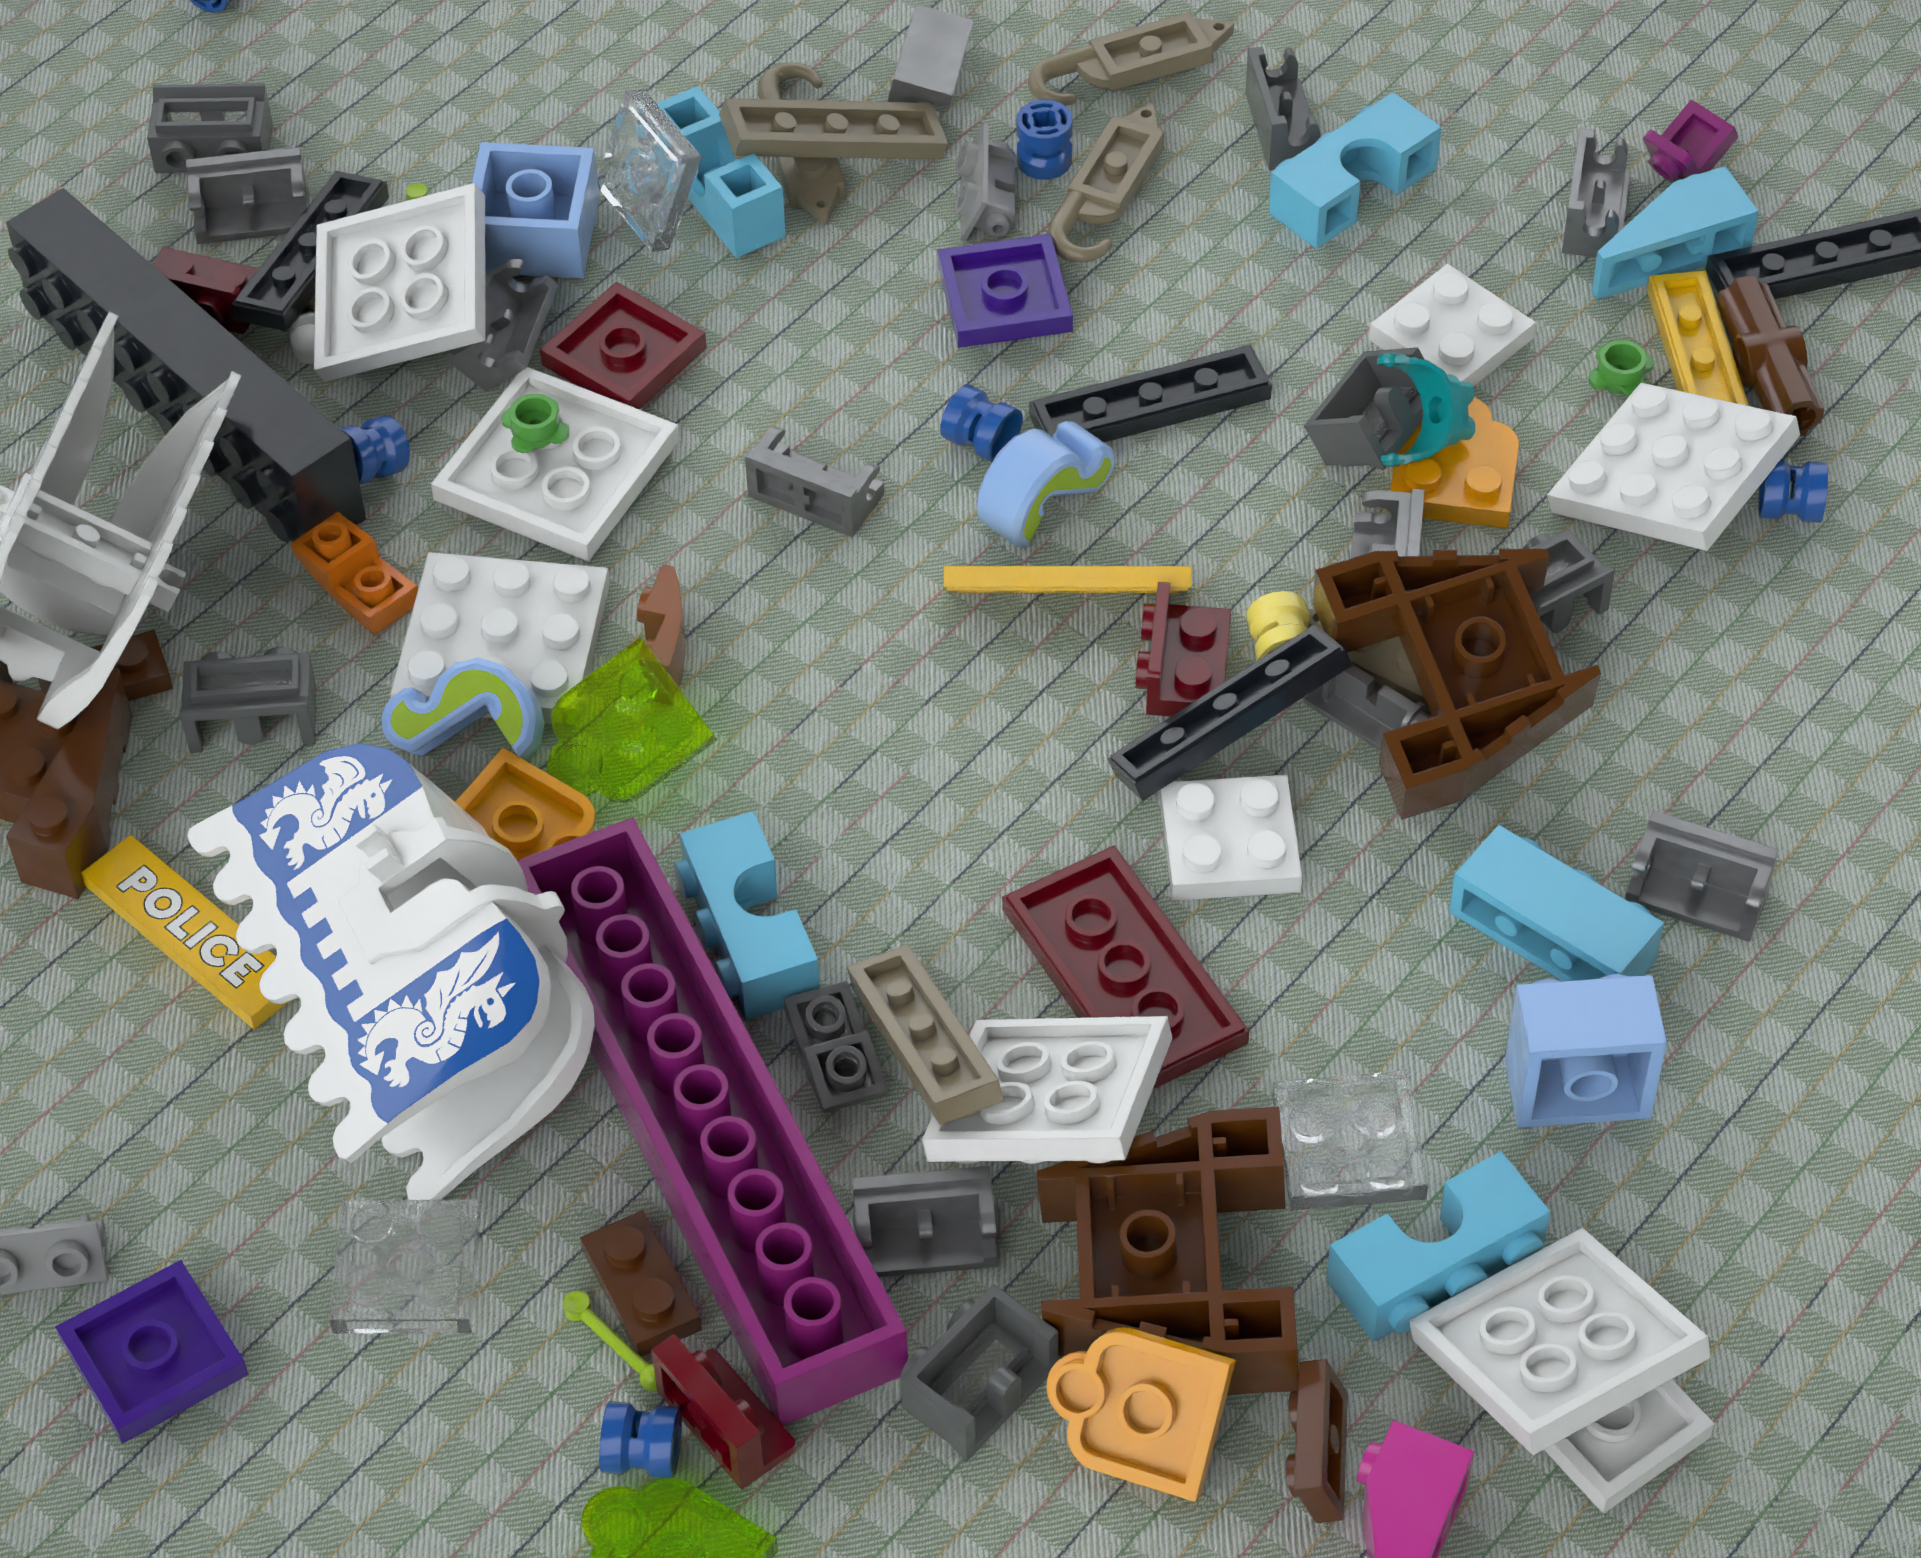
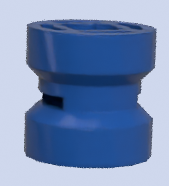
[1017,100,1072,180]
[940,385,1023,463]
[340,415,410,485]
[1758,459,1828,523]
[599,1401,682,1479]

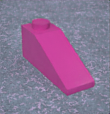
[1356,1420,1475,1558]

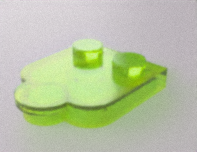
[547,637,718,803]
[581,1478,778,1558]

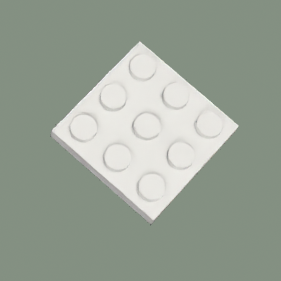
[314,183,485,382]
[431,367,679,562]
[1547,383,1800,551]
[390,552,610,726]
[922,1016,1172,1164]
[1409,1228,1711,1455]

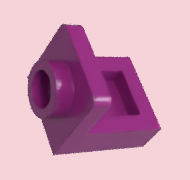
[1643,99,1739,182]

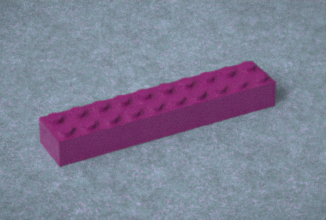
[517,817,908,1426]

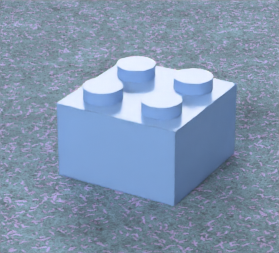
[471,142,600,279]
[1505,974,1667,1128]

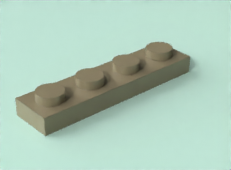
[719,98,948,159]
[847,944,1003,1125]

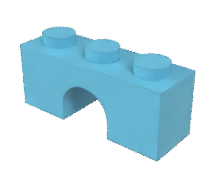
[649,86,786,258]
[1269,92,1441,249]
[673,811,820,1020]
[1326,1151,1550,1342]

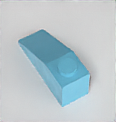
[1592,166,1759,300]

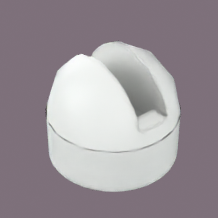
[289,312,315,364]

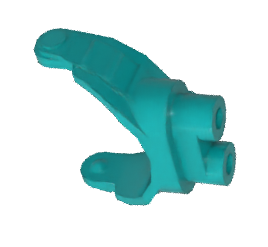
[1377,353,1475,467]

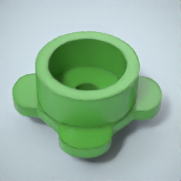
[1588,340,1654,397]
[501,394,569,453]

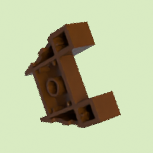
[1313,548,1601,820]
[0,660,133,899]
[1037,1107,1299,1395]

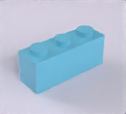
[1449,825,1664,981]

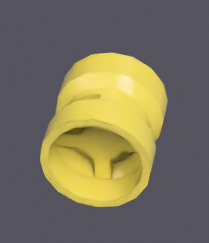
[1246,591,1310,661]

